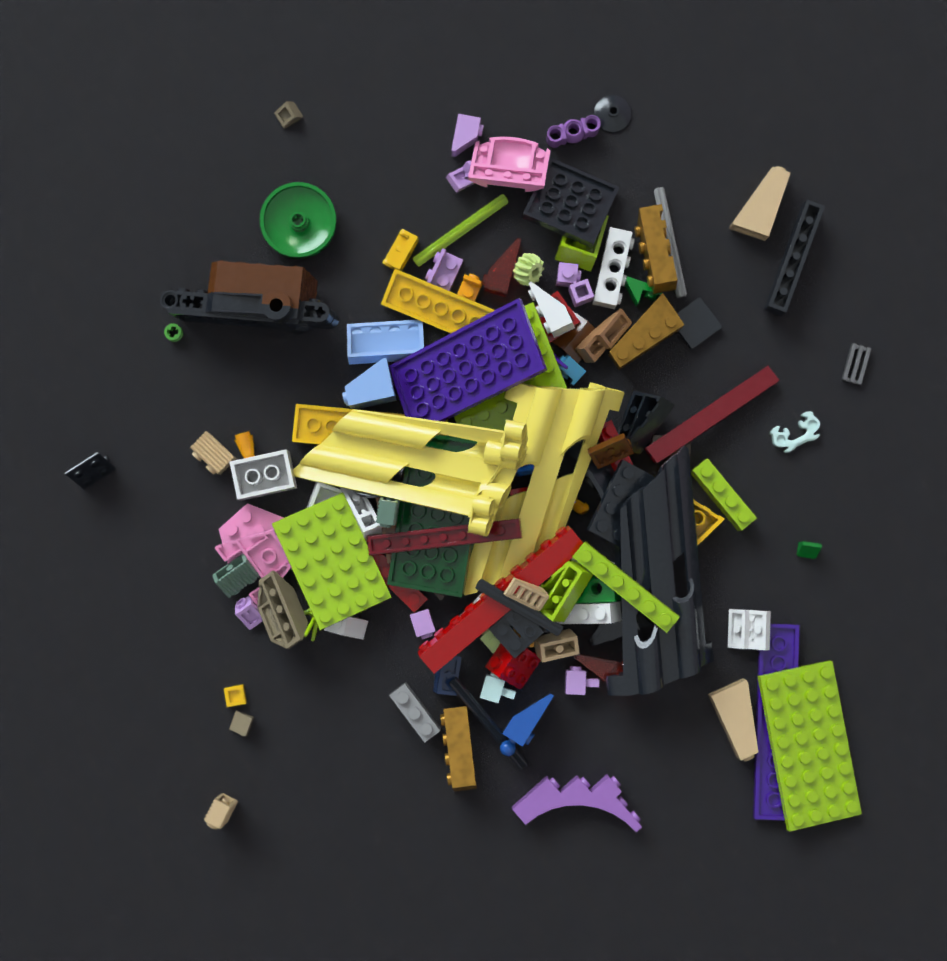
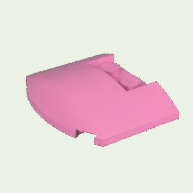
[468,137,550,192]

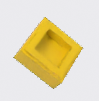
[224,684,247,707]

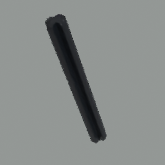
[475,579,563,636]

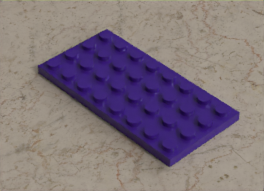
[389,298,547,422]

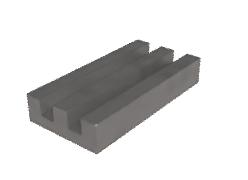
[841,343,871,385]

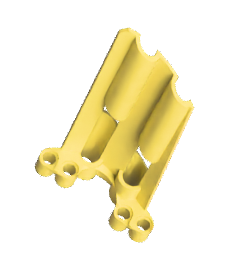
[464,382,625,596]
[293,409,528,537]

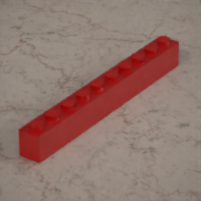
[418,526,583,674]

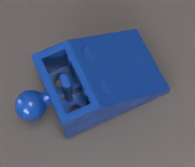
[500,694,554,756]

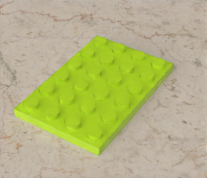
[272,493,391,630]

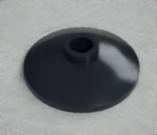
[594,95,631,133]

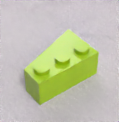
[529,561,593,622]

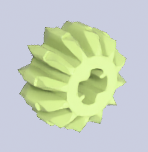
[513,253,544,286]

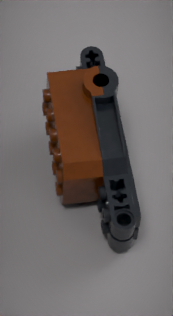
[160,260,339,335]

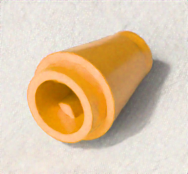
[234,431,255,458]

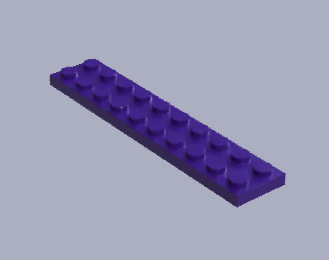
[753,623,799,821]

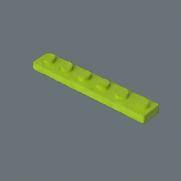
[572,541,680,633]

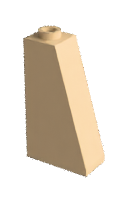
[729,166,790,241]
[708,678,758,761]

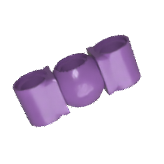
[546,115,600,148]

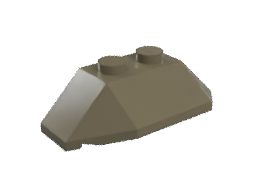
[257,571,308,649]

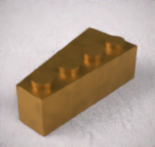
[609,293,685,370]

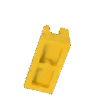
[382,229,419,271]

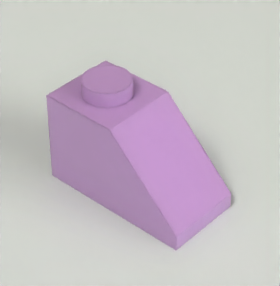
[451,114,484,157]

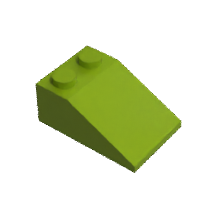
[555,216,609,272]

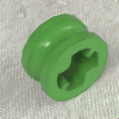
[164,324,183,342]

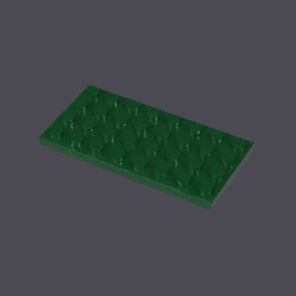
[387,435,477,598]

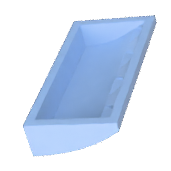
[347,320,424,365]

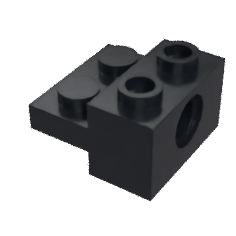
[489,610,544,659]

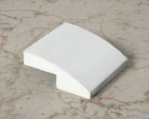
[728,609,771,650]

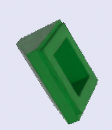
[797,541,822,559]

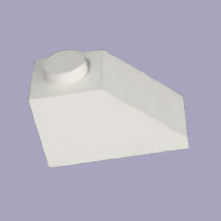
[324,616,368,640]

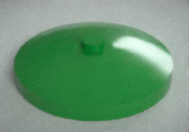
[260,182,337,259]

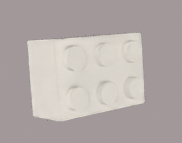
[230,449,297,501]

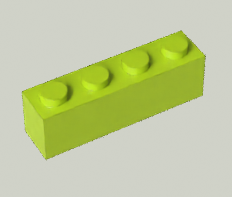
[691,458,757,531]

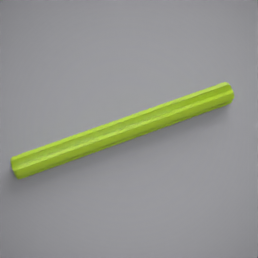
[413,194,508,267]

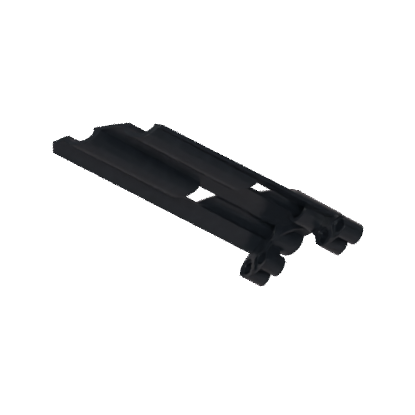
[606,446,714,696]

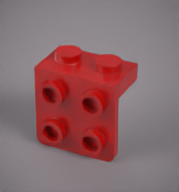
[485,643,541,689]

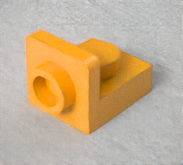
[457,274,482,301]

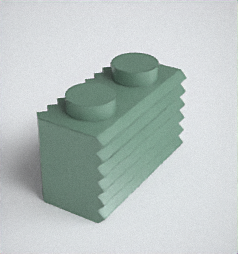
[376,497,400,528]
[212,553,260,598]

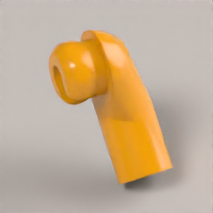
[572,496,589,514]

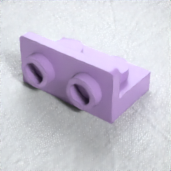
[425,248,464,291]

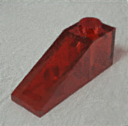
[482,238,521,297]
[572,654,623,682]

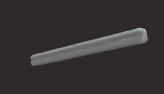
[654,187,687,298]

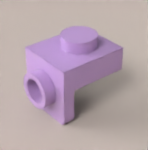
[446,160,474,193]

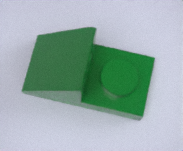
[625,276,662,307]

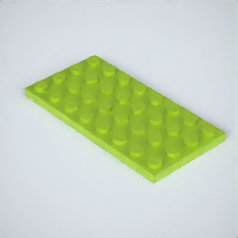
[757,660,862,831]

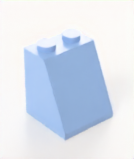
[342,358,397,409]

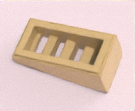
[503,577,549,611]

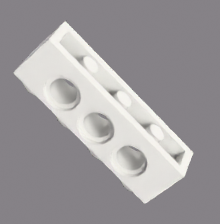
[593,227,634,309]

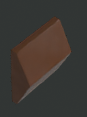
[551,311,595,363]

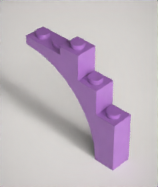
[512,774,642,832]

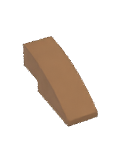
[575,309,632,363]

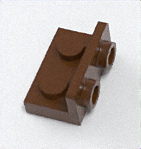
[588,433,634,469]

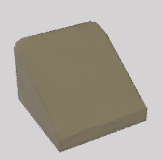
[274,101,303,129]
[229,710,254,737]

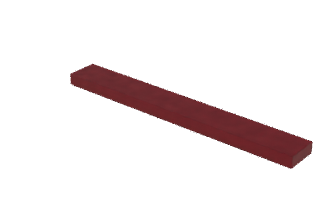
[645,366,780,465]
[367,519,522,556]

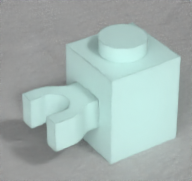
[480,672,516,703]

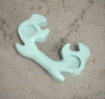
[770,411,820,453]

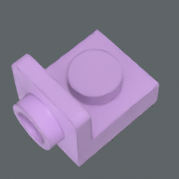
[235,596,263,630]

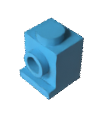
[558,355,586,386]

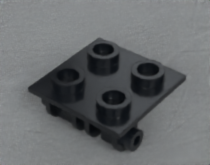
[65,452,116,489]

